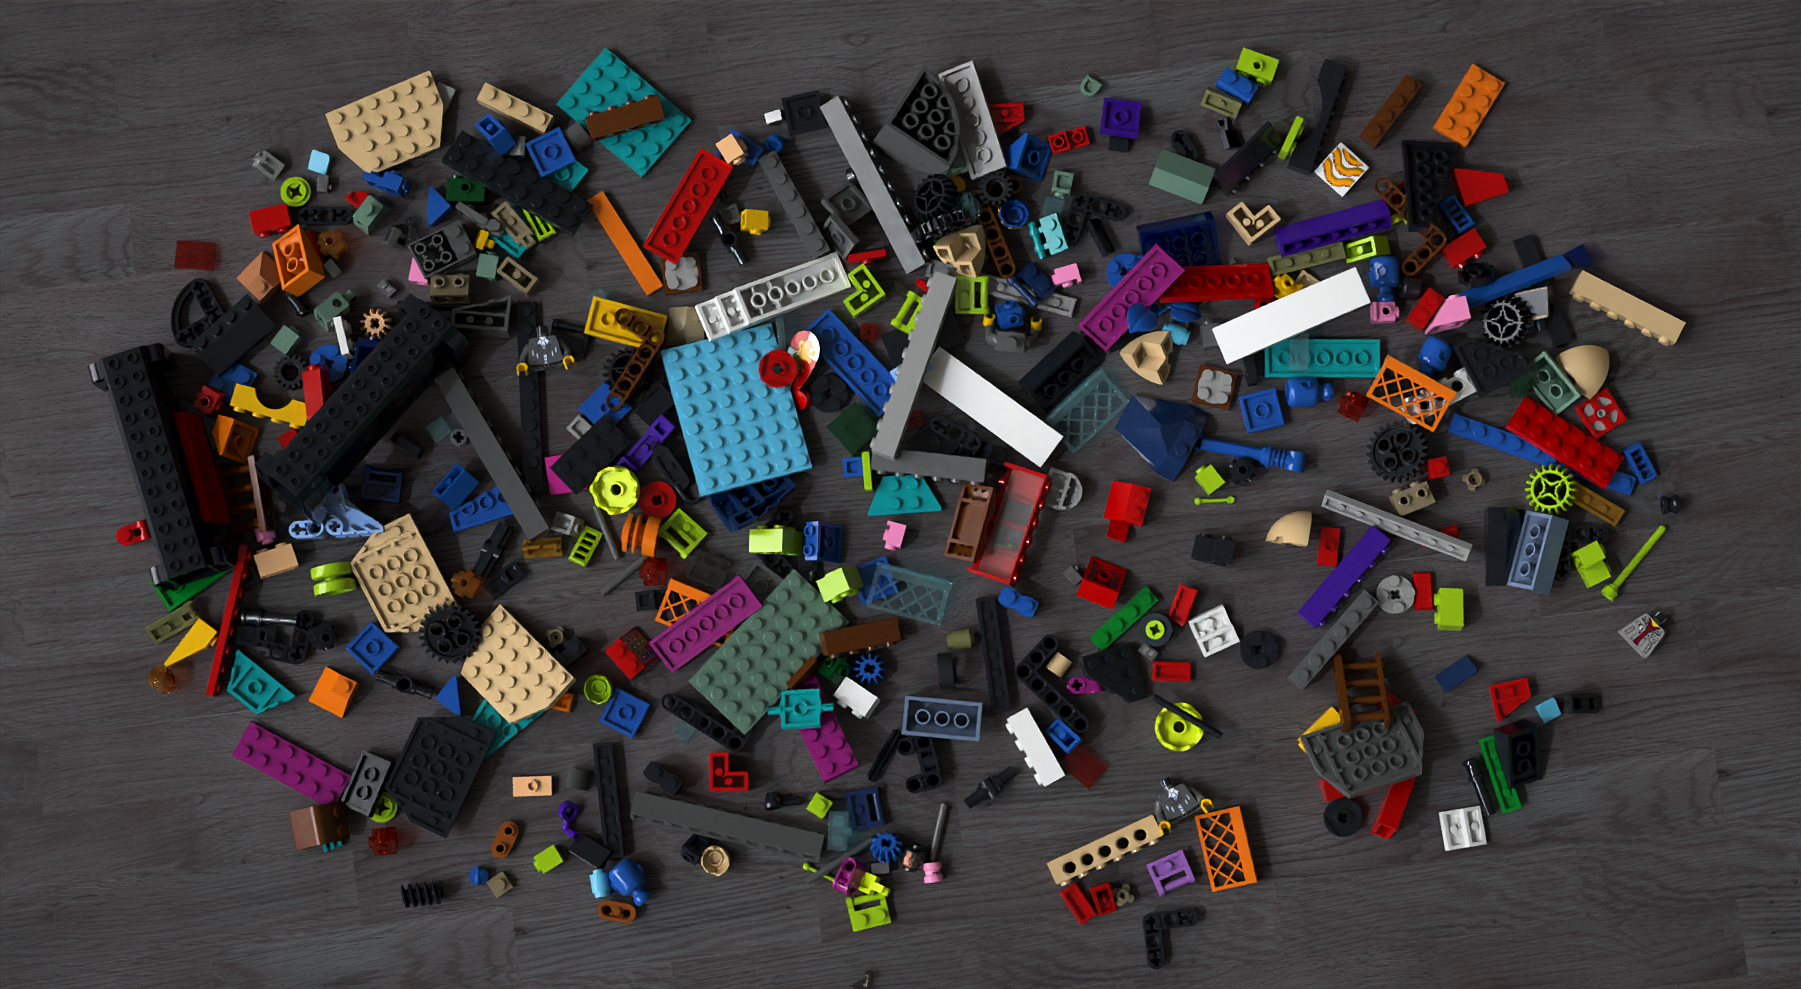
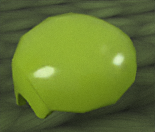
[584,674,613,705]

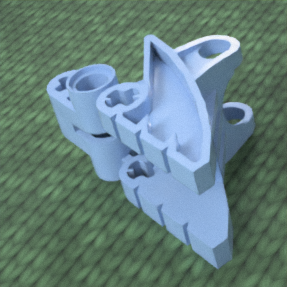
[289,483,384,540]

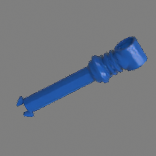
[1193,433,1307,473]

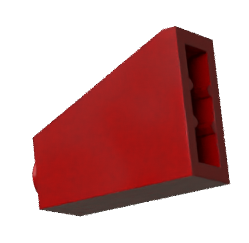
[1451,169,1510,208]
[302,363,333,420]

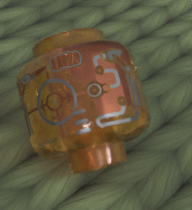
[148,666,177,695]

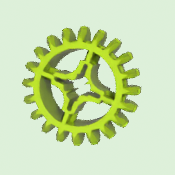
[1525,464,1578,515]

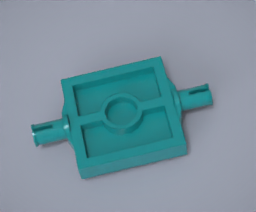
[768,688,834,730]

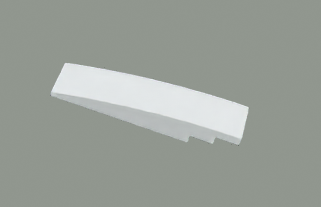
[695,252,851,342]
[1212,267,1371,364]
[923,346,1063,468]

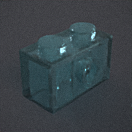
[827,811,852,851]

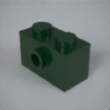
[446,175,487,205]

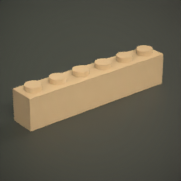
[1569,270,1685,346]

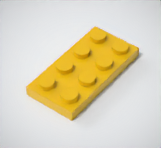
[584,296,667,351]

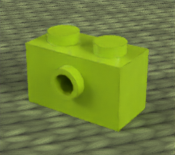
[1235,48,1279,86]
[1434,588,1464,631]

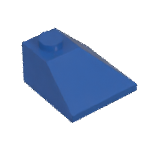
[1005,133,1052,182]

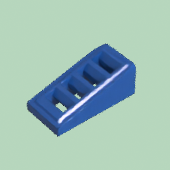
[1438,194,1475,237]
[1621,442,1658,485]

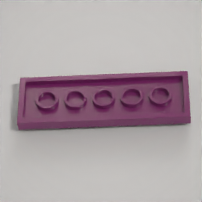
[1078,243,1185,351]
[649,574,763,673]
[786,672,860,784]
[232,721,351,804]

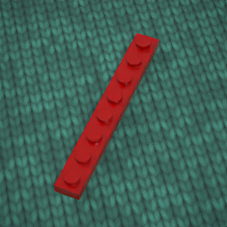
[205,544,253,697]

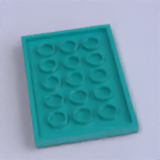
[556,48,692,178]

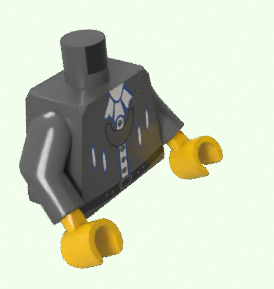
[983,314,1042,353]
[516,326,576,376]
[1154,776,1214,835]

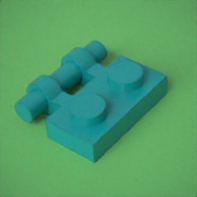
[1028,213,1070,260]

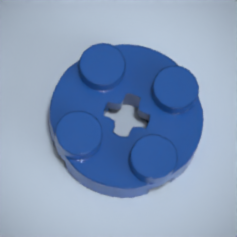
[1106,254,1135,288]
[310,345,349,383]

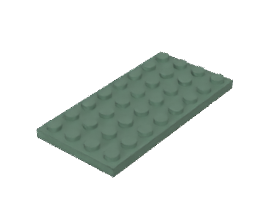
[688,569,849,735]

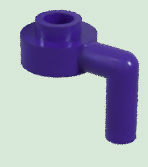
[558,801,579,839]

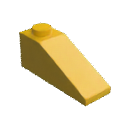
[164,618,220,668]

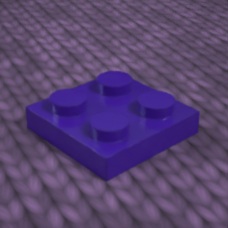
[1100,98,1142,139]

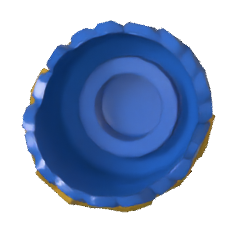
[998,199,1029,229]

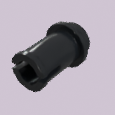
[286,294,310,318]

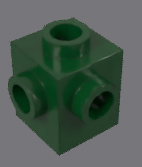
[818,655,853,686]

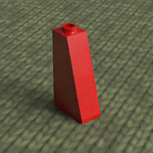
[1370,777,1416,840]

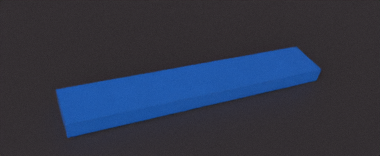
[1460,254,1571,309]

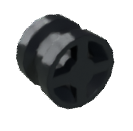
[1660,494,1680,515]

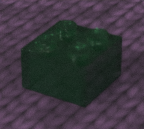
[827,401,879,457]

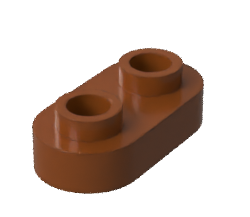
[491,821,520,858]
[597,900,637,923]

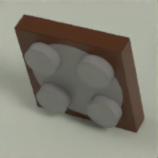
[661,253,703,295]
[1191,364,1238,411]

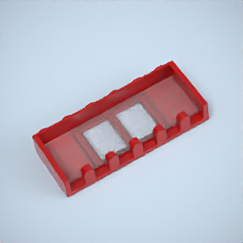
[967,462,1052,587]

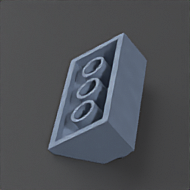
[1507,511,1569,595]
[902,696,983,742]

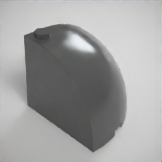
[871,66,960,174]

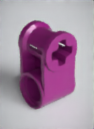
[1067,676,1105,695]
[832,857,866,897]

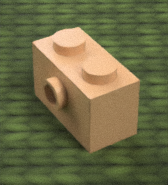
[716,134,749,166]
[254,542,298,580]

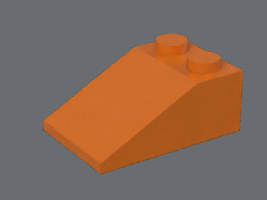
[272,224,325,297]

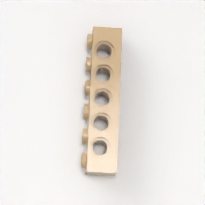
[1046,814,1163,886]

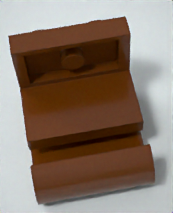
[289,801,350,851]

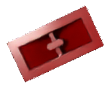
[1089,882,1117,917]

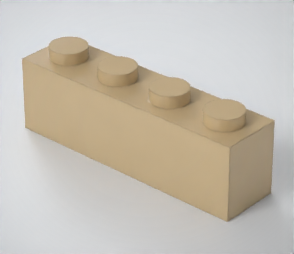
[477,82,555,135]

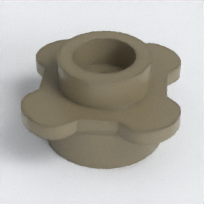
[1462,469,1485,491]
[545,626,567,648]
[1112,884,1134,907]

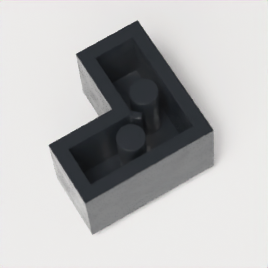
[1190,533,1236,567]

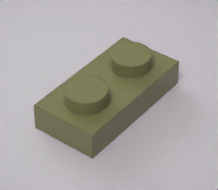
[1200,86,1243,119]

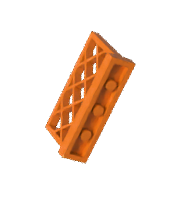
[1366,354,1457,432]
[655,577,735,647]
[1195,806,1258,892]

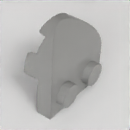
[1045,467,1082,511]

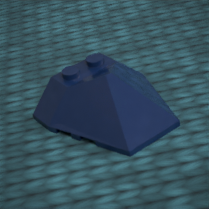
[1114,395,1209,482]
[707,475,796,533]

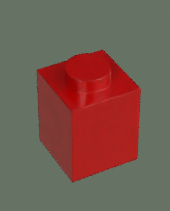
[1425,456,1450,481]

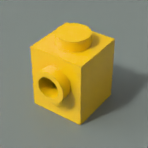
[740,209,771,235]

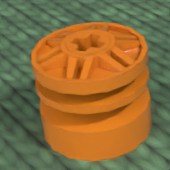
[621,512,662,558]

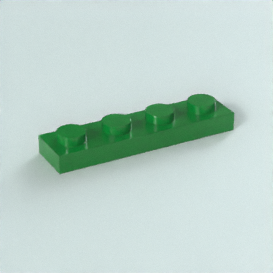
[1089,587,1159,651]
[1477,735,1522,814]

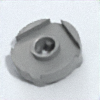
[1376,575,1415,614]

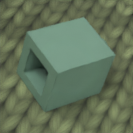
[476,251,501,282]
[271,325,302,355]

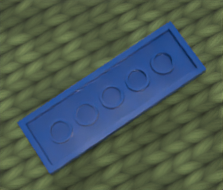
[806,308,896,418]

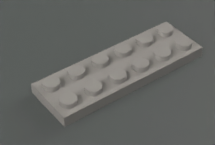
[938,60,1008,181]

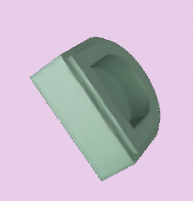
[1080,74,1103,98]

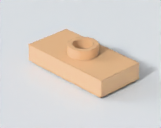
[513,776,553,797]

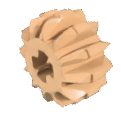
[360,309,393,341]

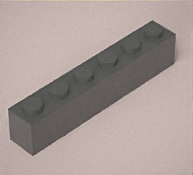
[758,150,830,260]
[871,448,989,485]
[1286,590,1379,690]

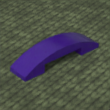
[615,414,676,474]

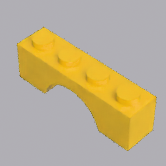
[230,383,307,430]

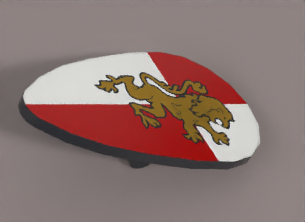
[788,330,822,395]

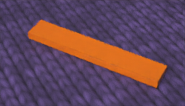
[587,191,664,297]

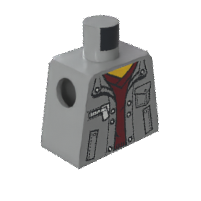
[1617,611,1667,658]

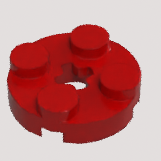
[758,350,797,389]
[638,481,677,520]

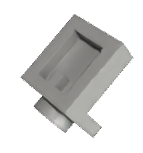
[252,150,285,180]
[551,511,584,538]

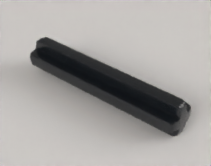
[866,729,902,782]

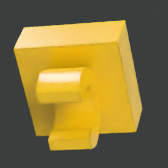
[473,230,495,251]

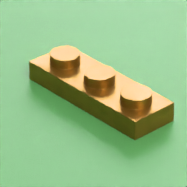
[1570,483,1625,527]

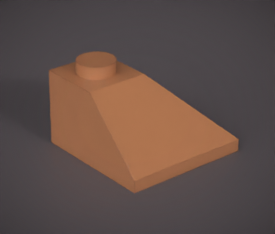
[237,251,282,304]

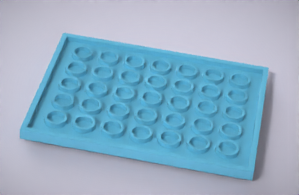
[660,323,812,497]

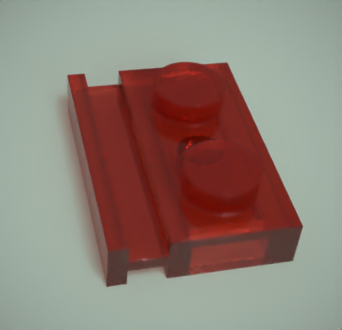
[174,240,216,271]
[1059,745,1106,789]

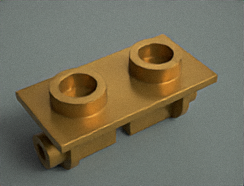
[522,537,563,559]

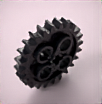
[911,210,972,243]
[1366,421,1429,483]
[419,602,482,664]

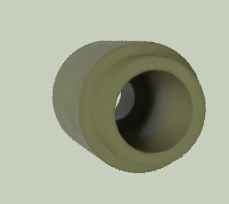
[946,629,975,650]

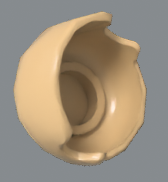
[701,846,730,876]

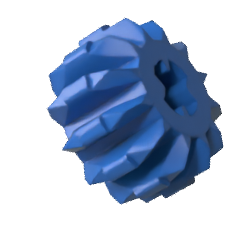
[853,653,886,686]
[870,830,904,864]

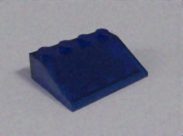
[1136,211,1221,267]

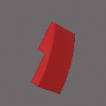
[1047,126,1091,155]

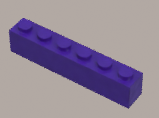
[1274,199,1392,257]
[1296,526,1391,629]

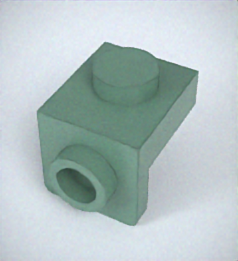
[1051,170,1074,199]

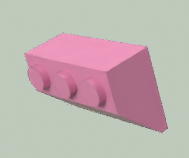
[1424,294,1471,335]

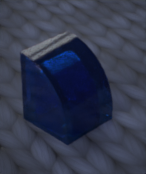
[1563,244,1594,269]

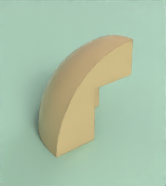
[933,225,986,278]
[1120,331,1173,385]
[1555,345,1610,399]
[1266,511,1312,547]

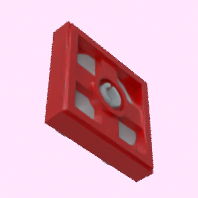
[1574,388,1628,439]

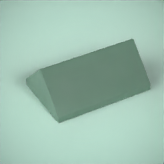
[1149,149,1216,205]
[1522,350,1582,415]

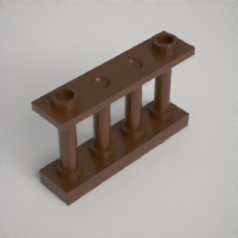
[216,455,277,540]
[1332,651,1393,732]

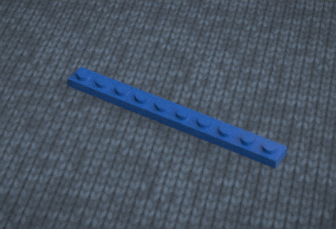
[1447,413,1636,496]

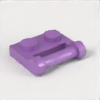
[1146,850,1196,897]

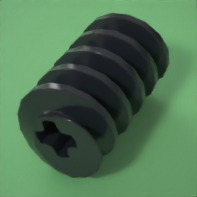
[401,880,443,908]

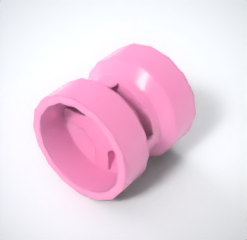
[923,861,944,883]

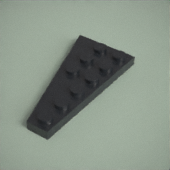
[1401,140,1459,233]

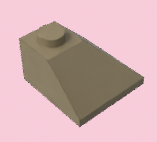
[666,306,706,347]

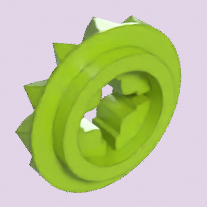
[280,177,311,208]
[370,792,397,823]

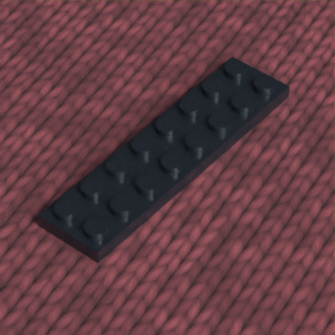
[442,130,593,237]

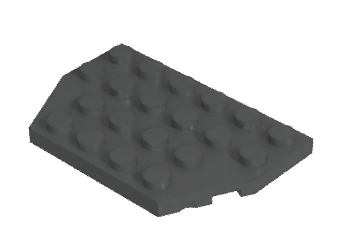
[1300,701,1424,799]

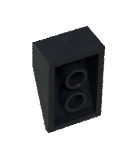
[1494,719,1542,789]

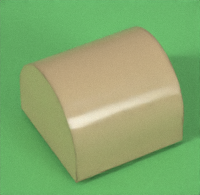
[1046,652,1072,679]

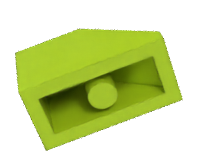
[1343,236,1390,264]

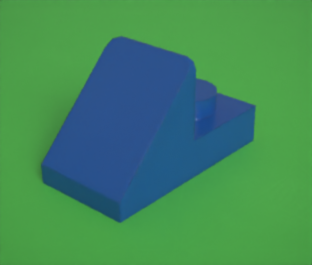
[1045,718,1082,754]

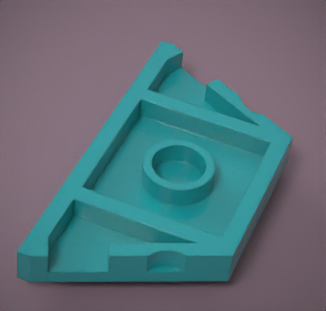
[868,474,942,517]
[227,650,296,715]

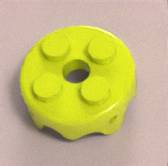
[590,466,640,515]
[1155,703,1204,751]

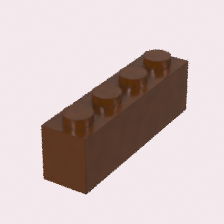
[1359,74,1422,149]
[585,95,666,143]
[819,617,901,658]

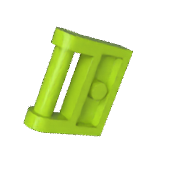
[955,274,990,314]
[890,291,923,335]
[657,508,708,559]
[845,892,891,932]

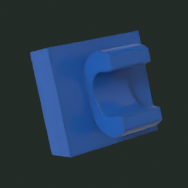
[842,457,863,478]

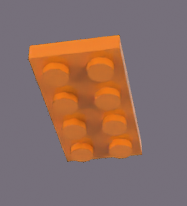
[1432,64,1505,148]

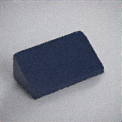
[1434,656,1478,693]

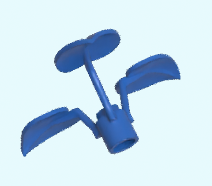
[1127,255,1201,333]

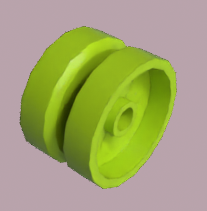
[310,562,357,597]

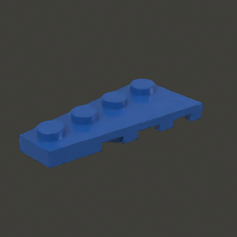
[449,485,514,533]

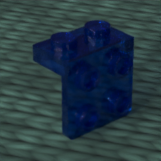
[349,336,382,375]

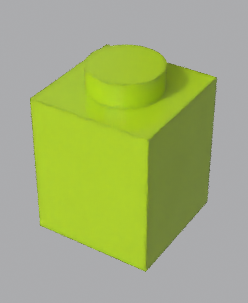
[1195,464,1225,496]
[806,792,833,819]
[533,845,565,874]

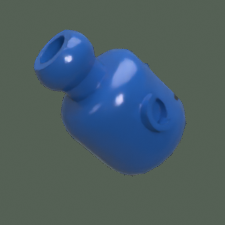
[1367,256,1400,302]
[1417,336,1454,379]
[1286,377,1334,408]
[608,858,651,906]

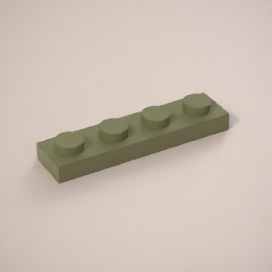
[1267,241,1346,277]

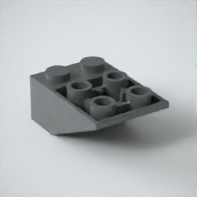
[407,220,477,279]

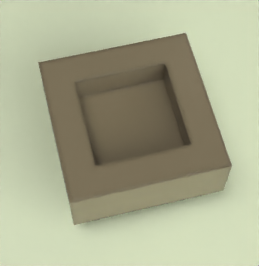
[486,871,513,898]

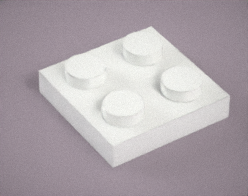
[333,316,357,360]

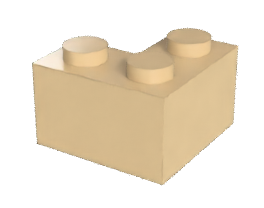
[1226,202,1281,246]

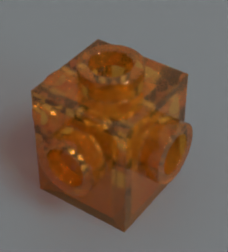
[317,229,349,260]
[451,570,482,599]

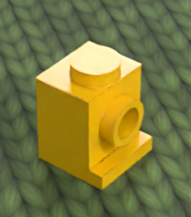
[1272,273,1304,299]

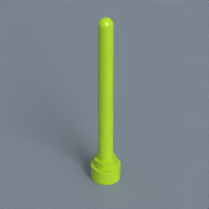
[1601,525,1666,601]

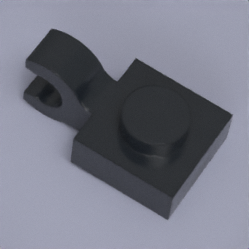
[1216,117,1242,150]

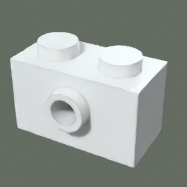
[833,677,881,719]

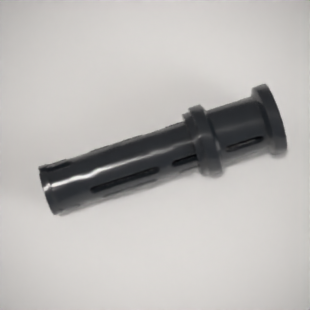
[241,608,301,627]
[1462,757,1496,817]

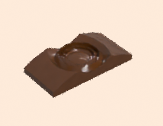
[943,482,996,563]

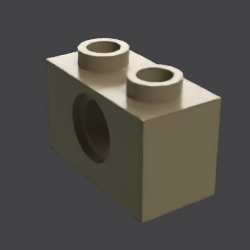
[496,256,540,297]

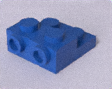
[362,170,411,198]
[803,521,843,563]

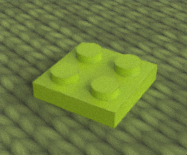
[1278,116,1305,160]

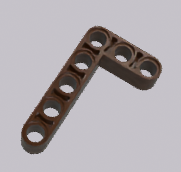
[970,176,1022,280]
[1374,178,1446,276]
[606,308,666,412]

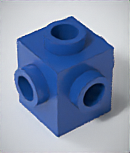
[995,300,1025,330]

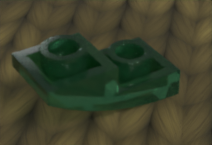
[1509,372,1533,398]

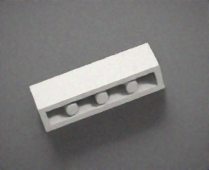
[1005,708,1065,787]

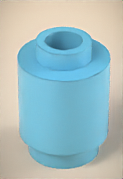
[1162,321,1191,345]
[590,869,612,898]

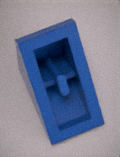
[428,187,453,228]
[435,676,463,716]

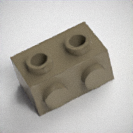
[430,273,471,305]
[1389,480,1435,517]

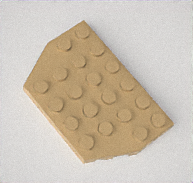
[325,70,445,173]
[349,513,459,632]
[461,605,577,725]

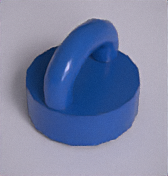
[765,134,786,153]
[469,866,489,885]

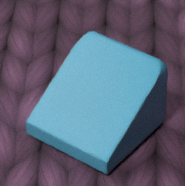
[308,150,332,175]
[1535,697,1561,724]

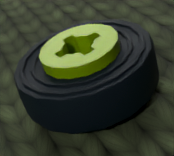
[1139,612,1174,647]

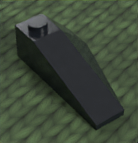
[1484,507,1523,586]

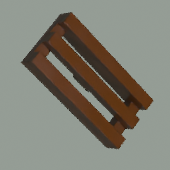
[786,656,819,690]

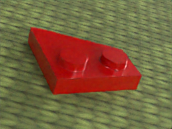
[988,102,1024,137]
[1488,678,1531,722]

